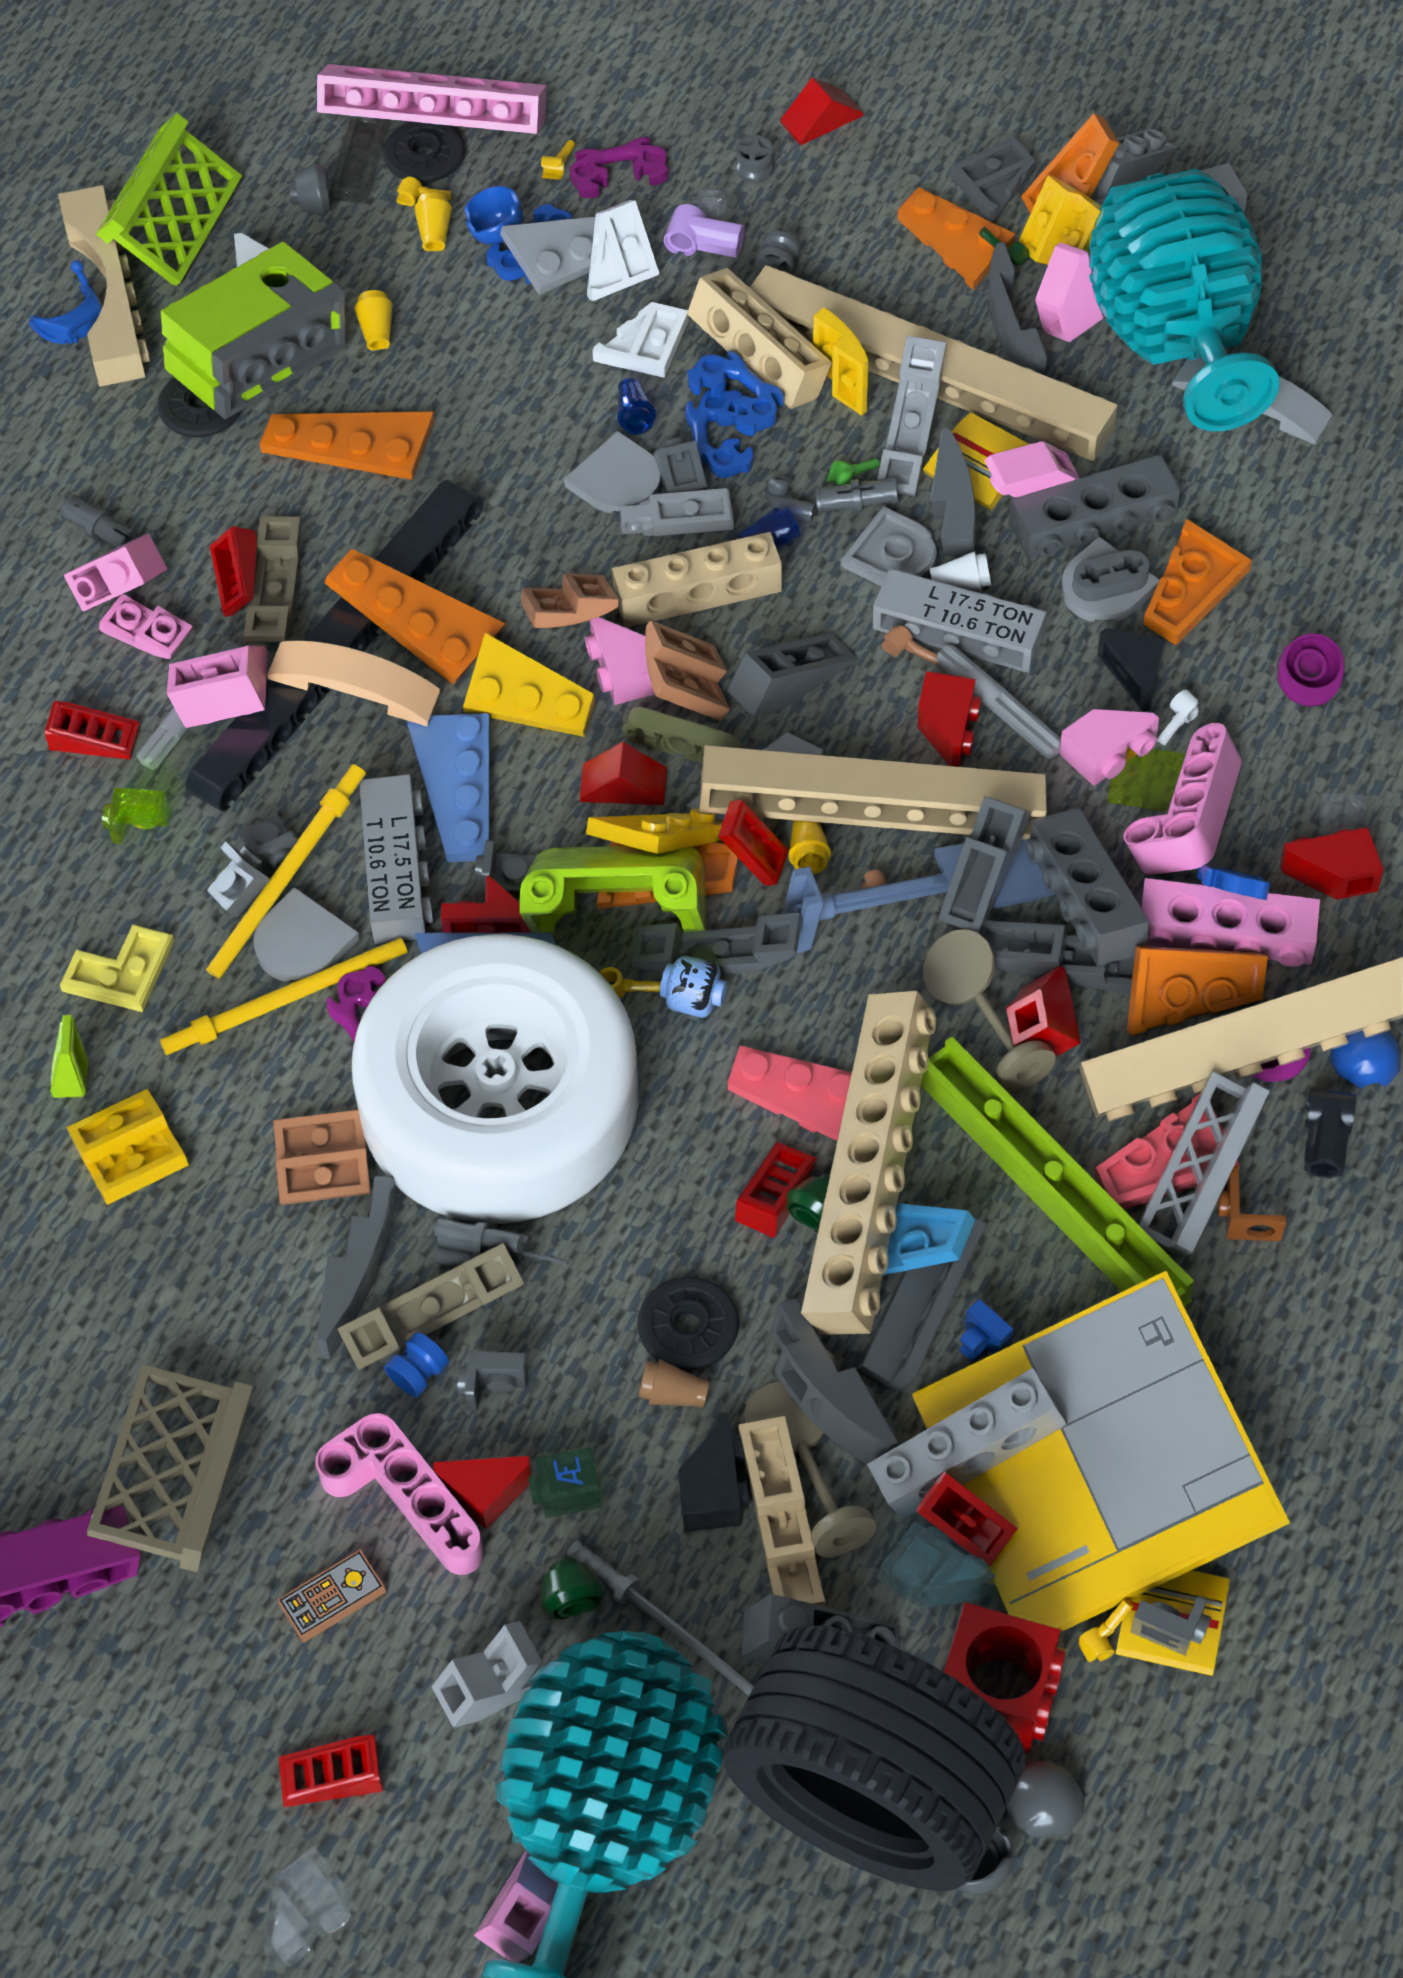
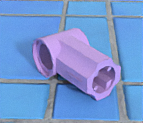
[663,204,745,258]

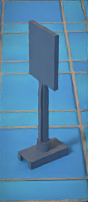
[782,839,1055,953]

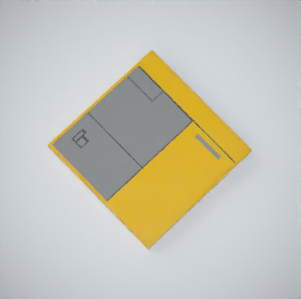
[912,1271,1290,1632]

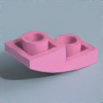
[99,594,193,659]

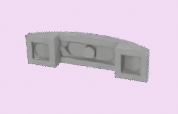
[877,336,946,496]
[1172,358,1333,445]

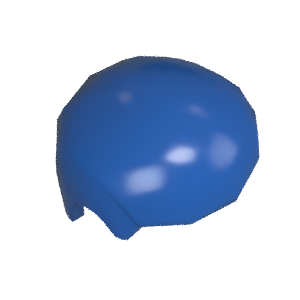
[464,186,523,245]
[1330,1030,1401,1088]

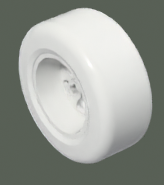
[351,934,639,1224]

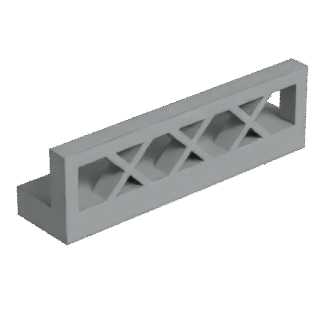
[1138,1071,1270,1259]

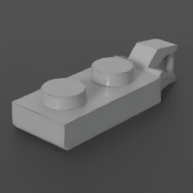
[620,488,734,536]

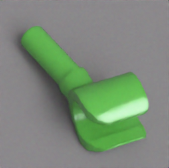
[826,458,880,486]

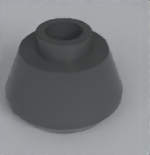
[289,163,331,216]

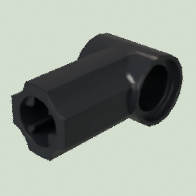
[1304,1087,1357,1179]

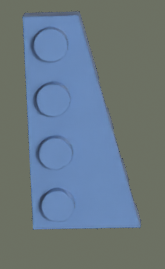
[406,713,490,862]

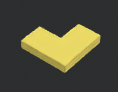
[60,924,174,1012]

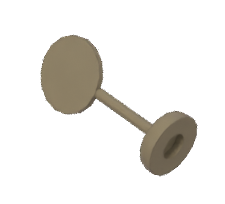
[923,929,1056,1092]
[744,1382,877,1558]

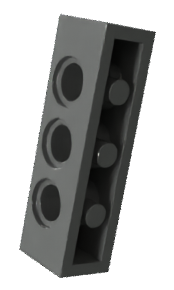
[1009,454,1180,559]
[1026,808,1149,966]

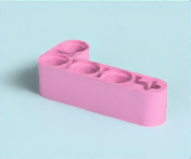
[1124,723,1242,875]
[316,1413,484,1575]

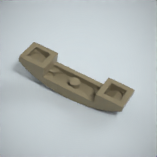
[243,516,301,642]
[337,1243,524,1370]

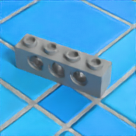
[867,1368,1067,1519]

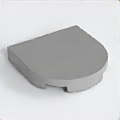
[564,431,661,514]
[841,506,937,586]
[1061,536,1160,622]
[254,887,360,982]

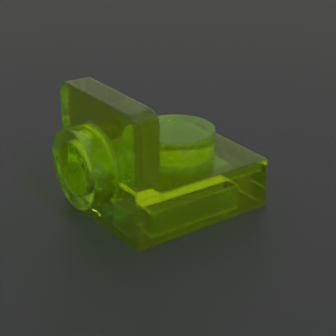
[102,787,171,844]

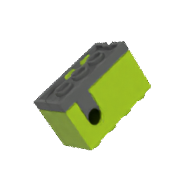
[161,241,345,420]

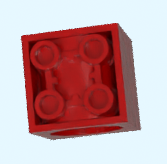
[944,1602,1067,1754]

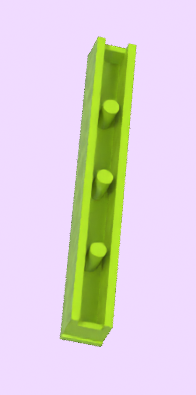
[921,1036,1194,1307]

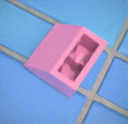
[167,646,268,728]

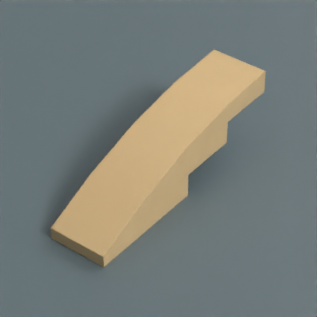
[739,1416,825,1607]

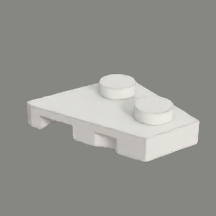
[587,200,659,301]
[593,302,689,378]

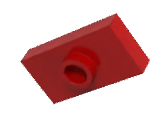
[718,800,789,886]

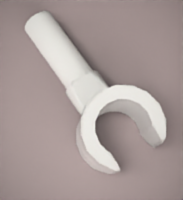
[1157,690,1198,745]

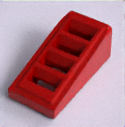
[210,526,257,617]
[45,700,140,760]
[735,1142,817,1238]
[278,1734,383,1807]

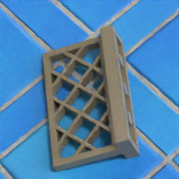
[87,1364,253,1573]

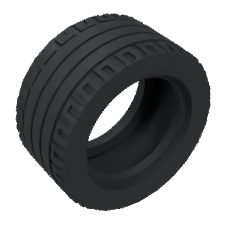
[723,1626,1026,1891]

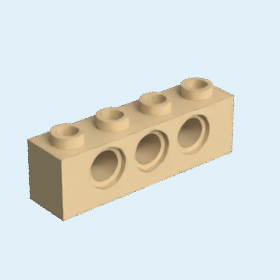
[687,268,832,409]
[612,532,782,628]

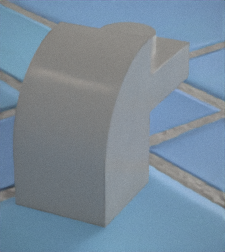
[431,1621,542,1728]

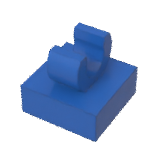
[959,1299,1013,1363]

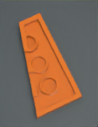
[259,411,435,480]
[324,549,505,684]

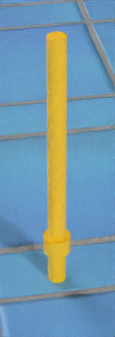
[206,764,366,979]
[159,937,407,1056]

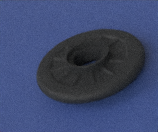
[383,122,465,183]
[157,377,242,437]
[637,1277,739,1370]

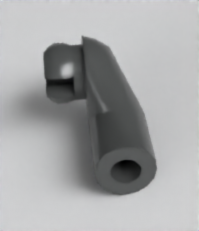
[765,475,816,523]

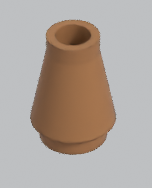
[638,1359,709,1408]

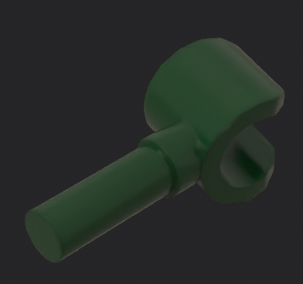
[978,227,1030,266]

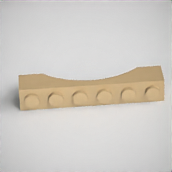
[58,185,150,387]

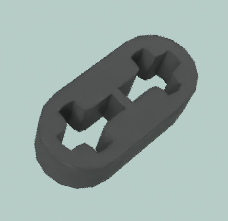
[1072,550,1150,601]

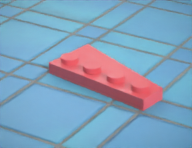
[727,1046,852,1141]

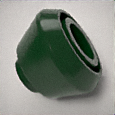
[786,1175,830,1233]
[541,1558,606,1619]

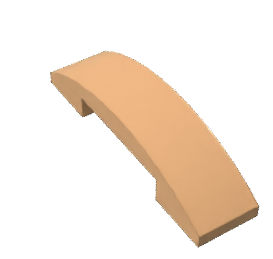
[267,641,440,726]

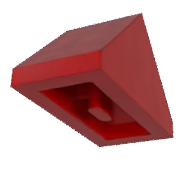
[780,77,863,146]
[580,742,667,805]
[434,1456,532,1529]
[915,1471,1018,1567]

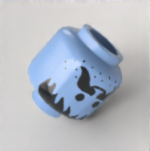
[660,956,728,1018]

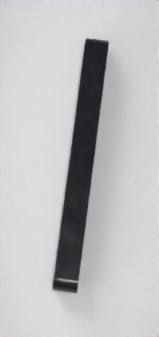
[185,480,484,812]

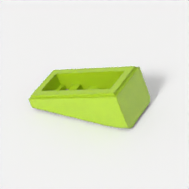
[50,1015,89,1098]

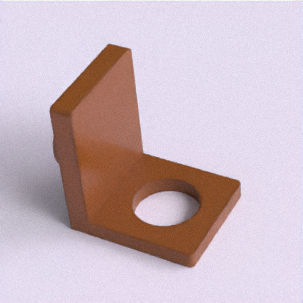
[1217,1166,1286,1241]

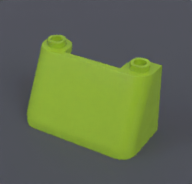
[520,846,706,936]

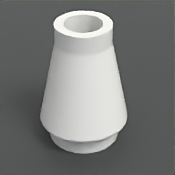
[930,551,991,591]

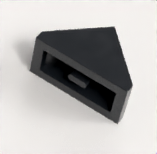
[1097,628,1165,712]

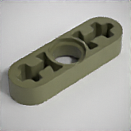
[622,707,743,764]

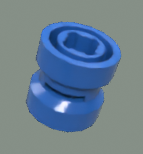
[384,1332,449,1398]

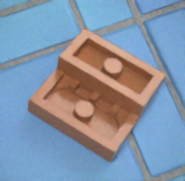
[521,573,619,628]
[645,620,730,721]
[273,1110,371,1205]

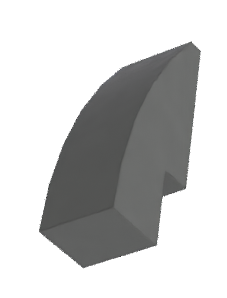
[930,428,978,557]
[938,796,1032,933]

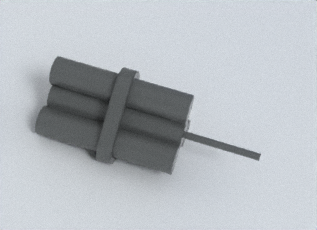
[434,1218,569,1276]

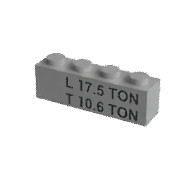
[872,568,1047,673]
[359,774,433,944]

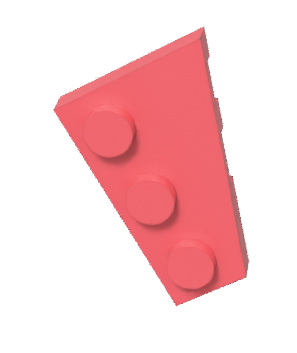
[1094,1093,1240,1210]

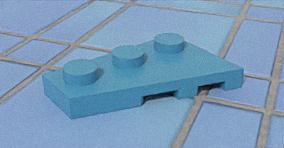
[883,1203,975,1275]

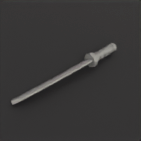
[567,1540,754,1696]

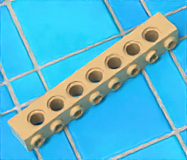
[801,991,936,1335]

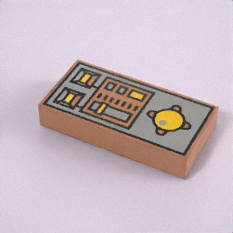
[277,1549,386,1643]

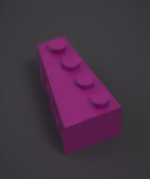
[0,1505,140,1627]

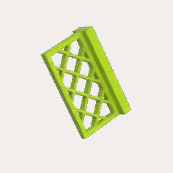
[95,112,242,286]

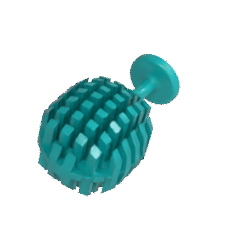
[1089,168,1280,431]
[481,1631,729,1978]

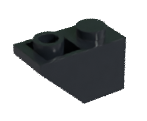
[678,1420,749,1532]

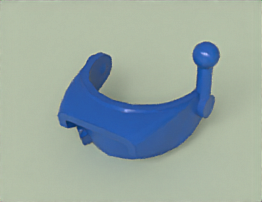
[29,260,103,344]

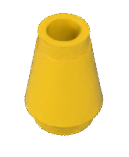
[414,192,452,251]
[354,290,393,351]
[789,820,831,874]

